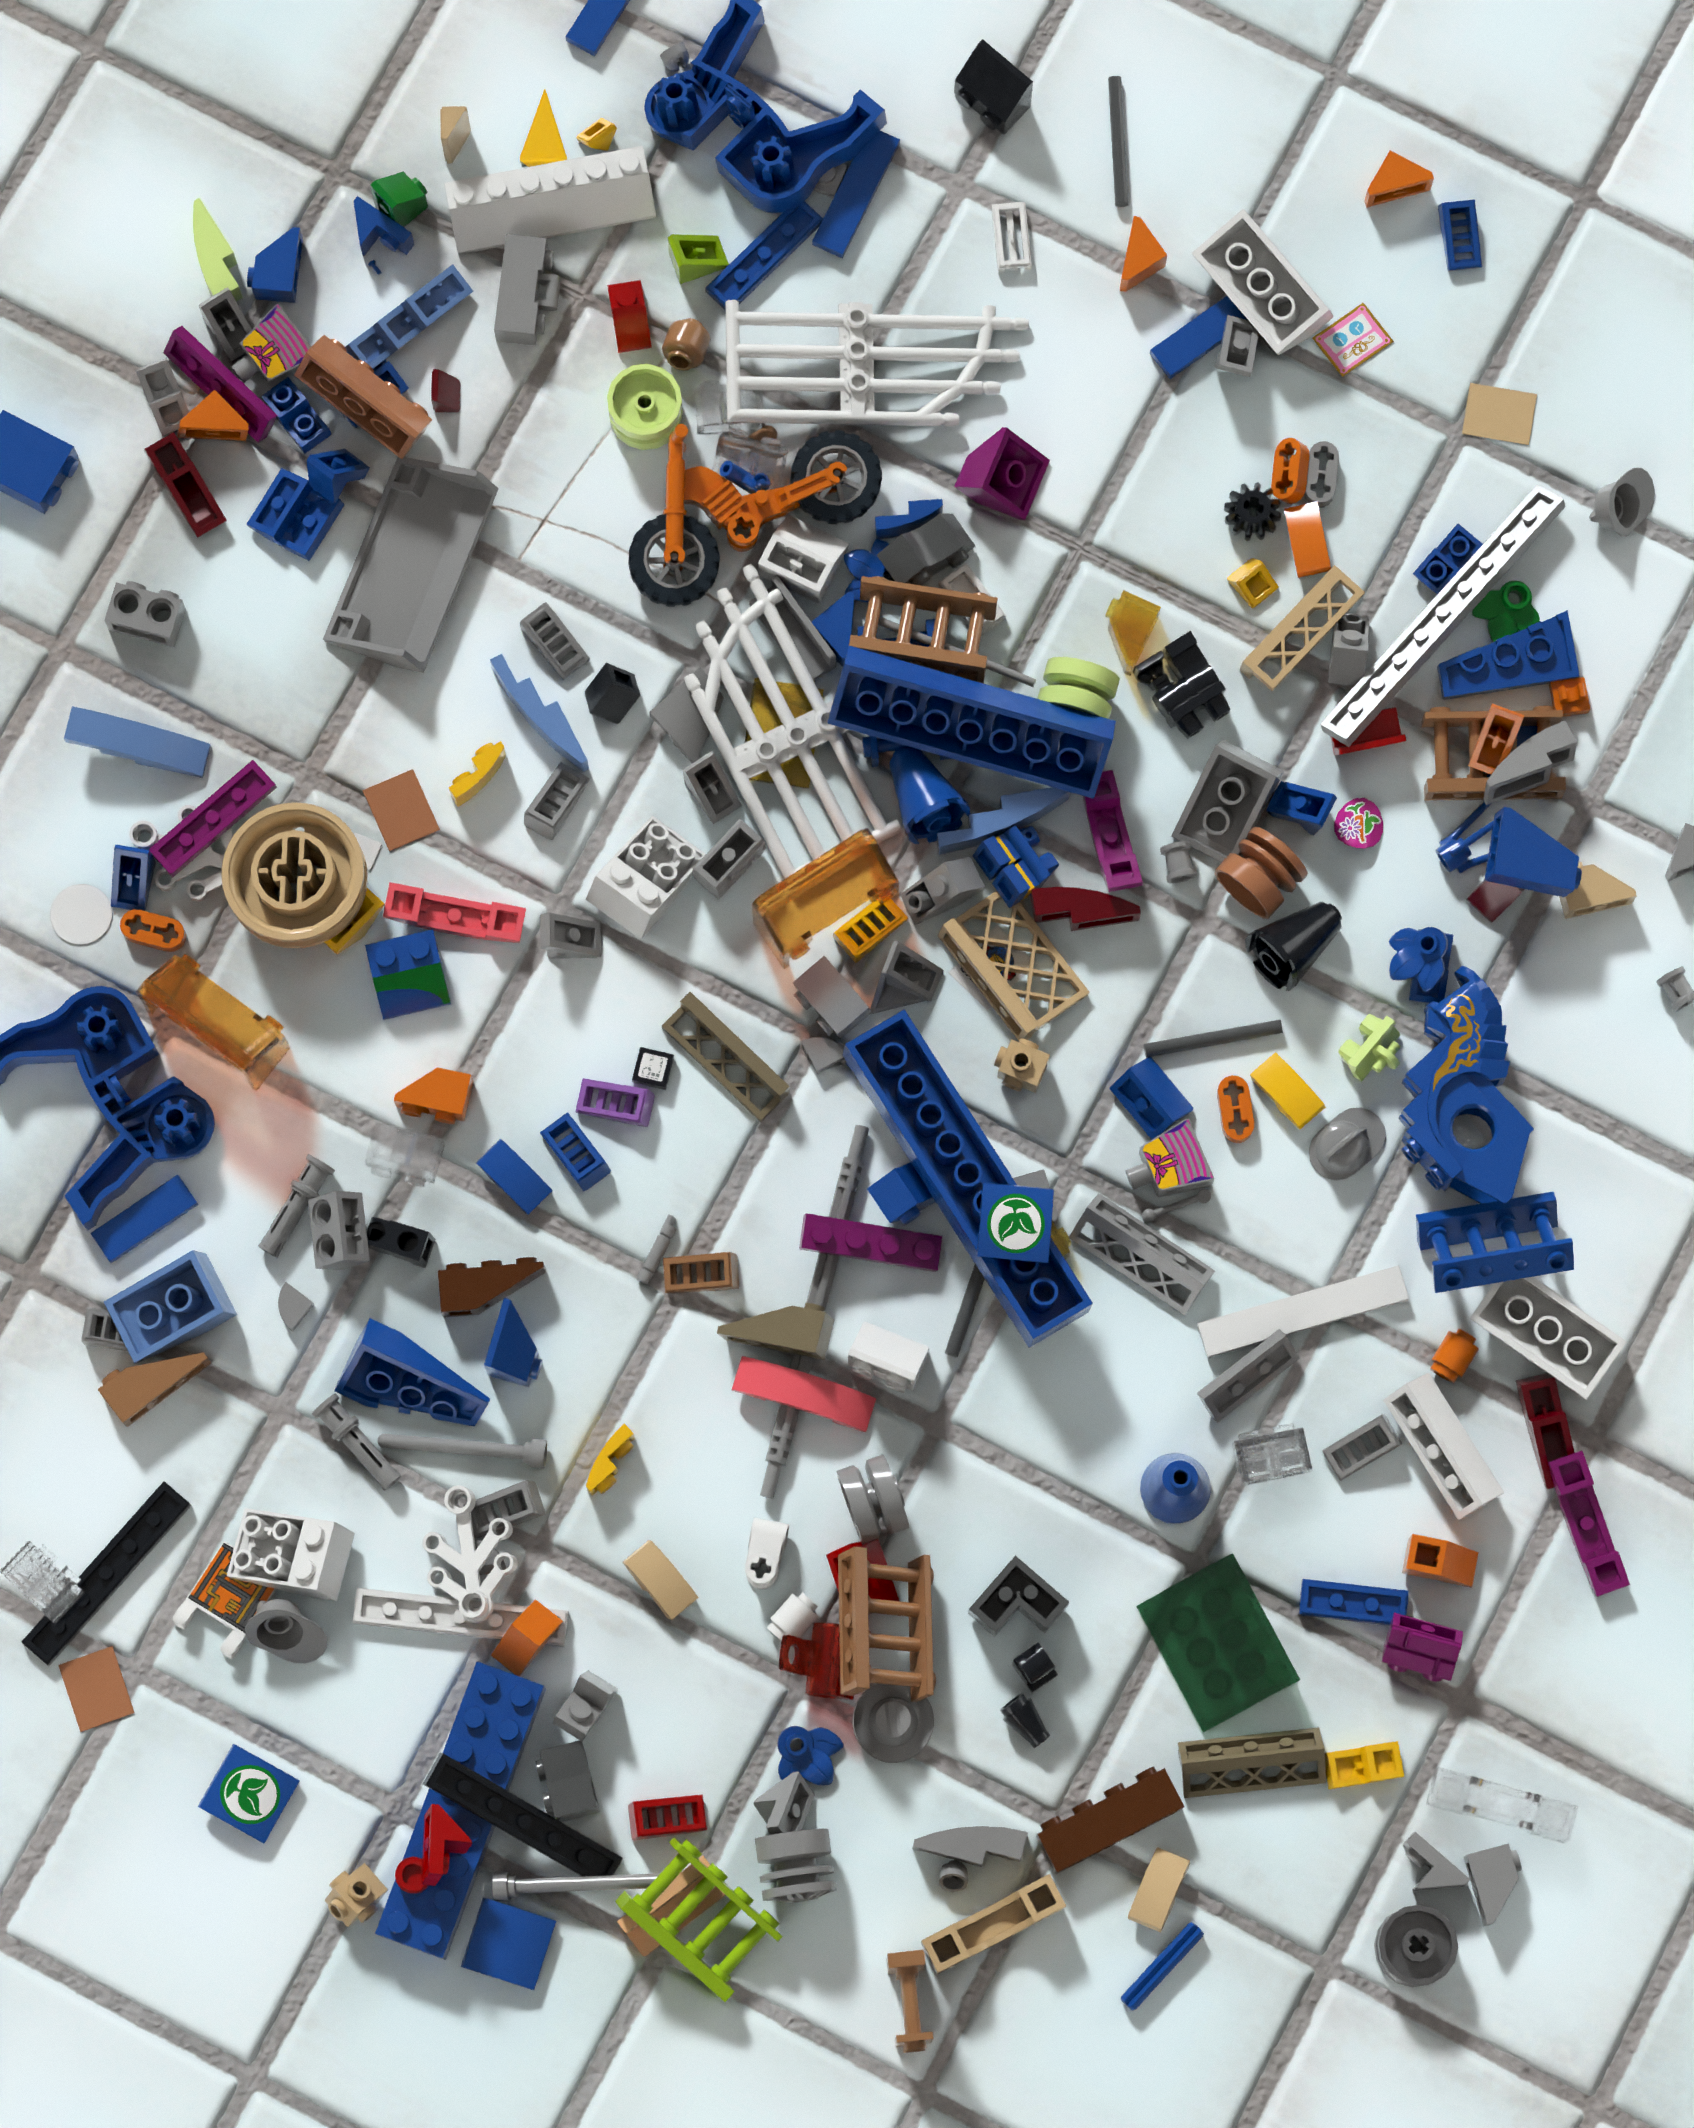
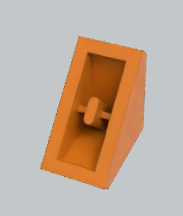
[1364,150,1434,208]
[1120,216,1167,292]
[178,390,248,441]
[1468,703,1525,775]
[491,1599,563,1677]

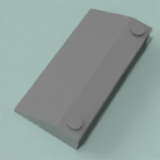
[323,457,499,673]

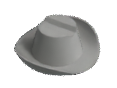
[852,1683,934,1763]

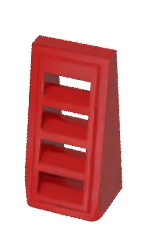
[628,1794,707,1840]

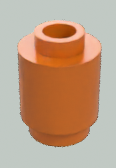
[1430,1329,1479,1384]

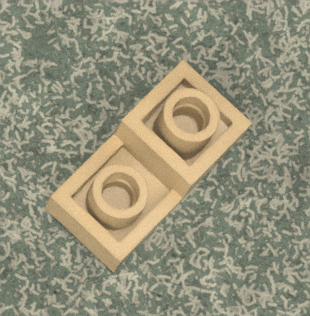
[622,1540,699,1620]
[1128,1847,1190,1932]

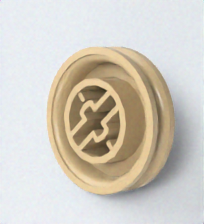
[222,803,368,948]

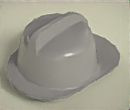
[1589,468,1655,537]
[1309,1107,1386,1180]
[245,1599,327,1663]

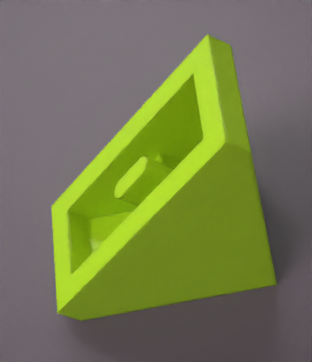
[667,234,729,284]

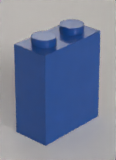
[0,410,79,514]

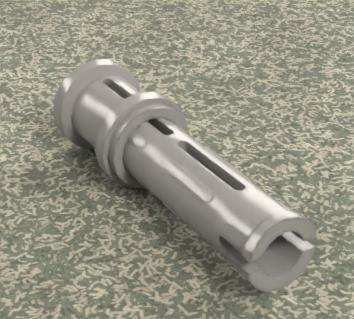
[258,1154,335,1258]
[312,1393,401,1491]

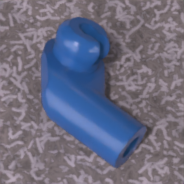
[720,461,770,494]

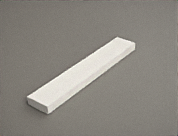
[1197,1265,1409,1358]
[352,1587,569,1647]

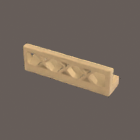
[1240,565,1365,691]

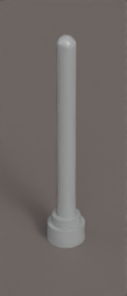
[377,1434,547,1468]
[492,1872,659,1901]

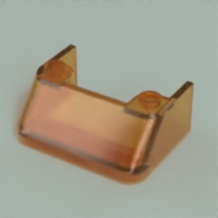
[752,828,899,969]
[136,954,290,1091]

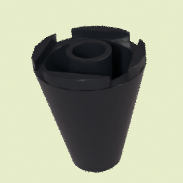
[1245,902,1342,991]

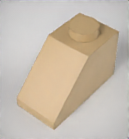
[1559,862,1637,919]

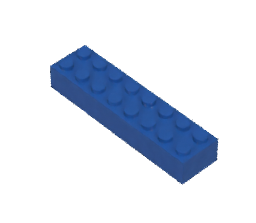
[827,646,1116,799]
[375,1661,546,1960]

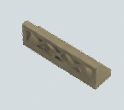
[662,992,790,1122]
[1178,1727,1326,1798]

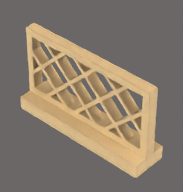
[938,891,1090,1041]

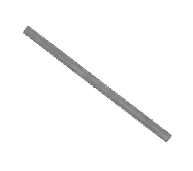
[878,617,1036,687]

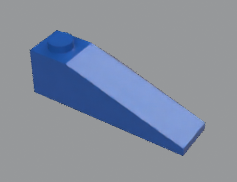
[334,1318,490,1427]

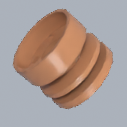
[1214,827,1308,919]

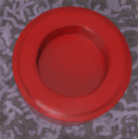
[395,1857,429,1894]

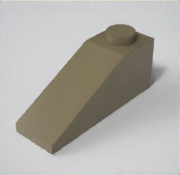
[717,1303,835,1360]

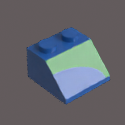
[365,929,451,1020]

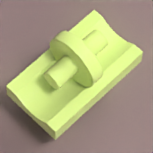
[1338,1014,1401,1082]

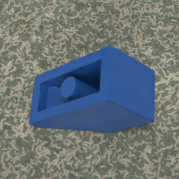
[247,227,303,303]

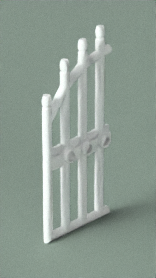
[725,300,1029,426]
[684,564,902,887]

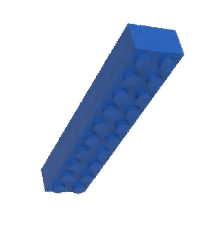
[842,1009,1093,1348]

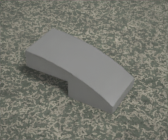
[135,358,189,436]

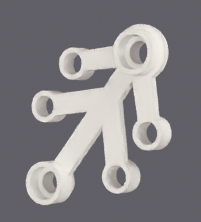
[129,805,233,902]
[422,1485,518,1623]

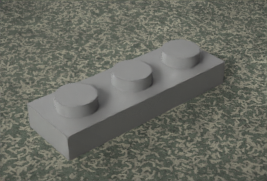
[1197,1329,1300,1423]

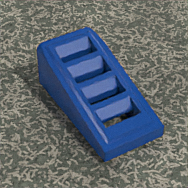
[1438,199,1482,271]
[540,1112,611,1191]

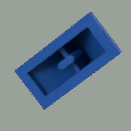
[812,592,855,667]
[111,845,156,911]

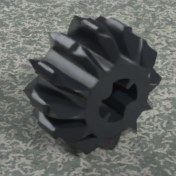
[1224,482,1282,541]

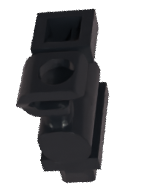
[1133,631,1230,739]

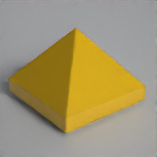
[576,118,617,151]

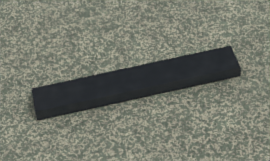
[21,1481,192,1666]
[422,1753,623,1876]

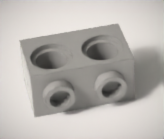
[104,581,186,647]
[308,1191,370,1270]

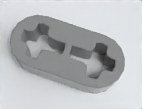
[1304,441,1339,508]

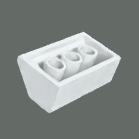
[1192,209,1334,355]
[1470,1277,1627,1400]

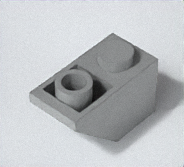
[1328,613,1369,686]
[900,857,985,925]

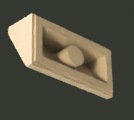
[440,106,471,164]

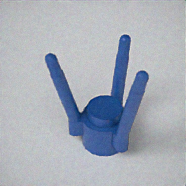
[1435,802,1494,874]

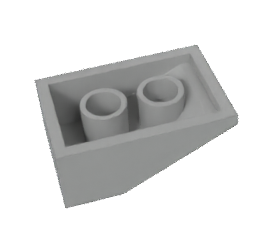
[1171,740,1284,863]

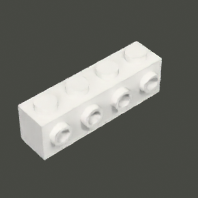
[1383,1373,1504,1520]

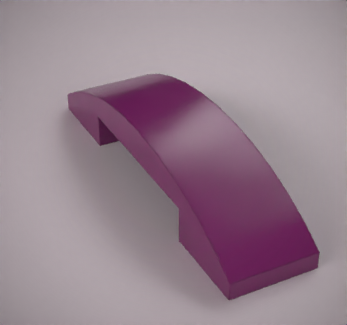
[1083,770,1143,892]
[1548,1450,1630,1597]

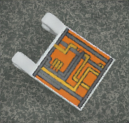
[172,1541,277,1659]

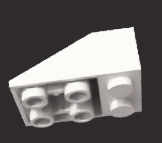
[585,816,706,939]
[227,1508,355,1601]

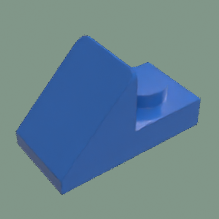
[353,196,414,256]
[307,449,370,503]
[1266,781,1337,836]

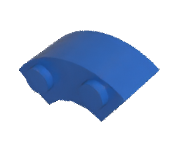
[867,1162,935,1225]

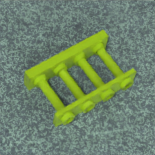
[615,1837,783,2002]

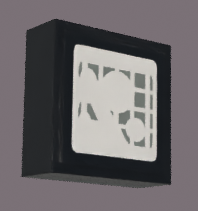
[632,1047,674,1090]

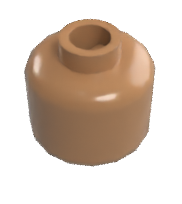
[662,318,711,371]

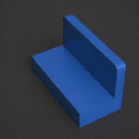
[1109,1057,1193,1140]

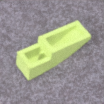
[193,198,243,301]

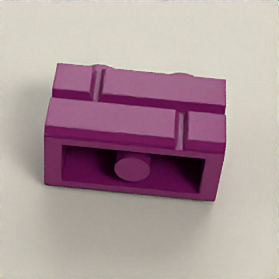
[1381,1613,1463,1682]

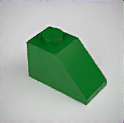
[370,171,428,227]

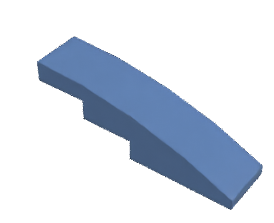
[345,264,473,369]
[490,654,589,772]
[64,706,211,778]
[936,787,1070,855]

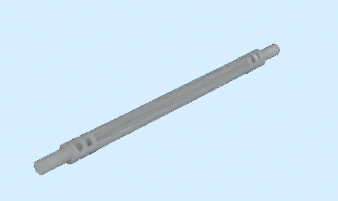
[760,1125,869,1499]

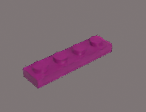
[163,326,278,443]
[149,760,277,878]
[799,1213,943,1272]

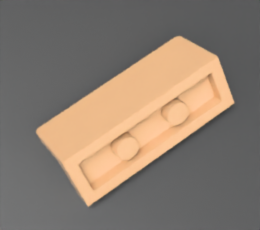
[617,1856,725,1956]

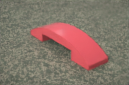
[383,882,526,943]
[731,1356,876,1432]

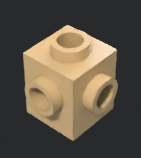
[994,1038,1050,1093]
[325,1863,388,1927]

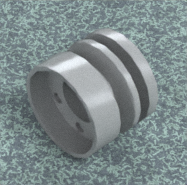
[755,1828,836,1903]

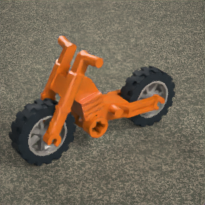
[628,424,882,607]

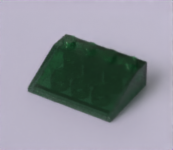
[1136,1553,1300,1733]

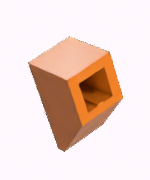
[394,1067,474,1124]
[1402,1534,1479,1588]

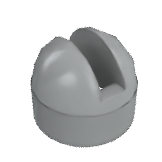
[660,42,689,71]
[939,1860,968,1892]

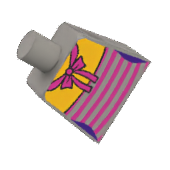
[231,303,311,383]
[1126,1118,1214,1197]

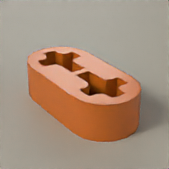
[1271,438,1310,504]
[120,909,186,952]
[1217,1075,1254,1143]

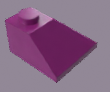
[954,427,1050,520]

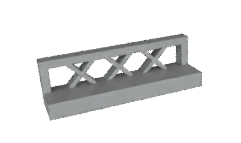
[1068,1193,1215,1315]

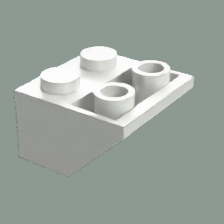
[758,515,850,604]
[848,1321,929,1393]

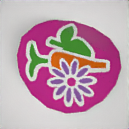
[1334,798,1383,849]

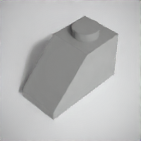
[1464,1843,1522,1927]

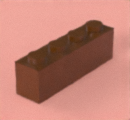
[1036,1766,1185,1874]

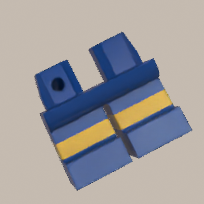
[972,825,1059,908]

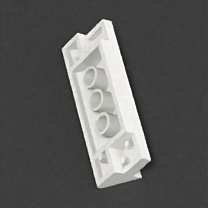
[444,146,656,255]

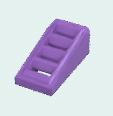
[575,1078,655,1127]

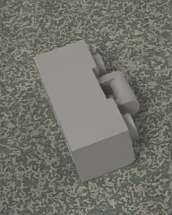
[494,234,561,345]

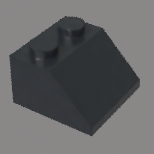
[954,39,1033,135]

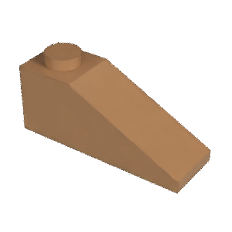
[98,1352,211,1427]

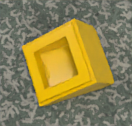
[1227,558,1279,608]

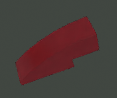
[144,432,227,538]
[1030,887,1141,931]
[1515,1373,1575,1489]

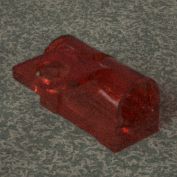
[779,1623,854,1700]

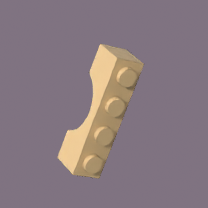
[921,1874,1066,1975]

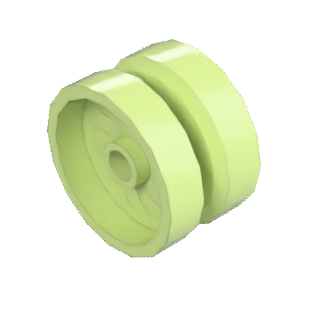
[607,364,683,450]
[1037,657,1120,719]

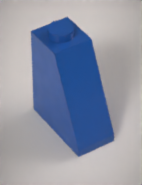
[1484,806,1582,897]

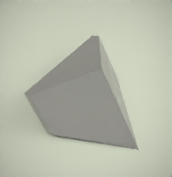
[869,941,944,1015]

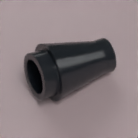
[1000,1693,1050,1748]

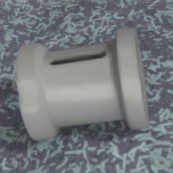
[1160,841,1197,883]
[1656,966,1694,1012]

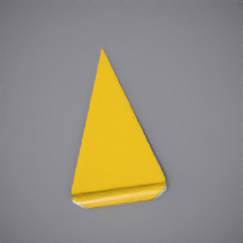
[520,89,567,167]

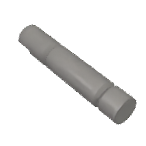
[636,1214,677,1285]

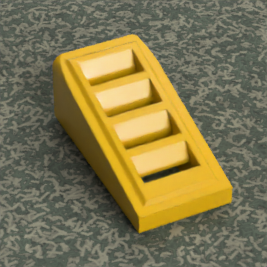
[833,892,908,963]

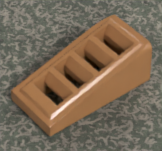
[663,1252,739,1293]

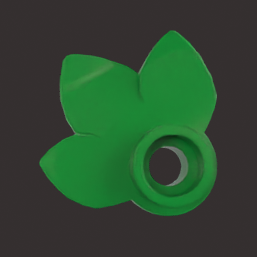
[1472,580,1540,642]

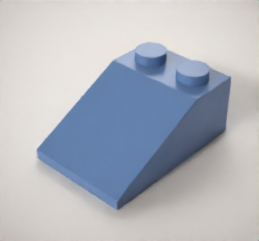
[104,1250,237,1364]

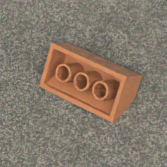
[294,335,433,459]

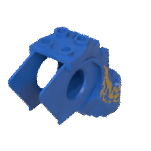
[1398,966,1534,1204]

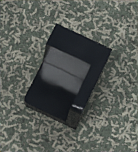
[585,663,640,724]

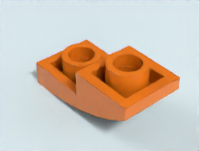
[1284,502,1331,578]

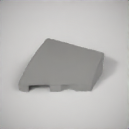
[649,667,724,763]

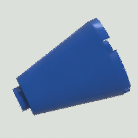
[889,746,970,844]
[1140,1453,1211,1524]

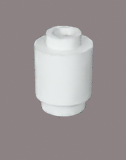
[767,1592,819,1646]

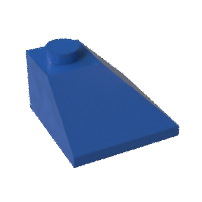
[484,1298,543,1387]

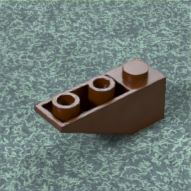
[438,1257,546,1318]

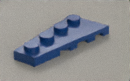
[1437,610,1580,700]

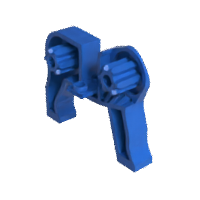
[644,0,887,213]
[0,986,215,1231]

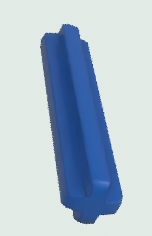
[1121,1922,1204,2011]

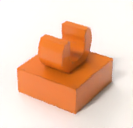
[1549,677,1590,717]

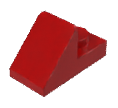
[607,280,652,353]
[421,1804,472,1886]

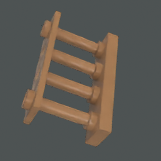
[849,576,998,684]
[1421,705,1566,801]
[838,1547,936,1702]
[886,1950,934,2053]

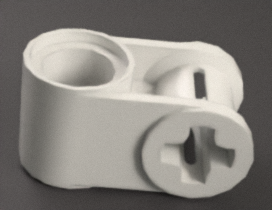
[745,1517,789,1589]

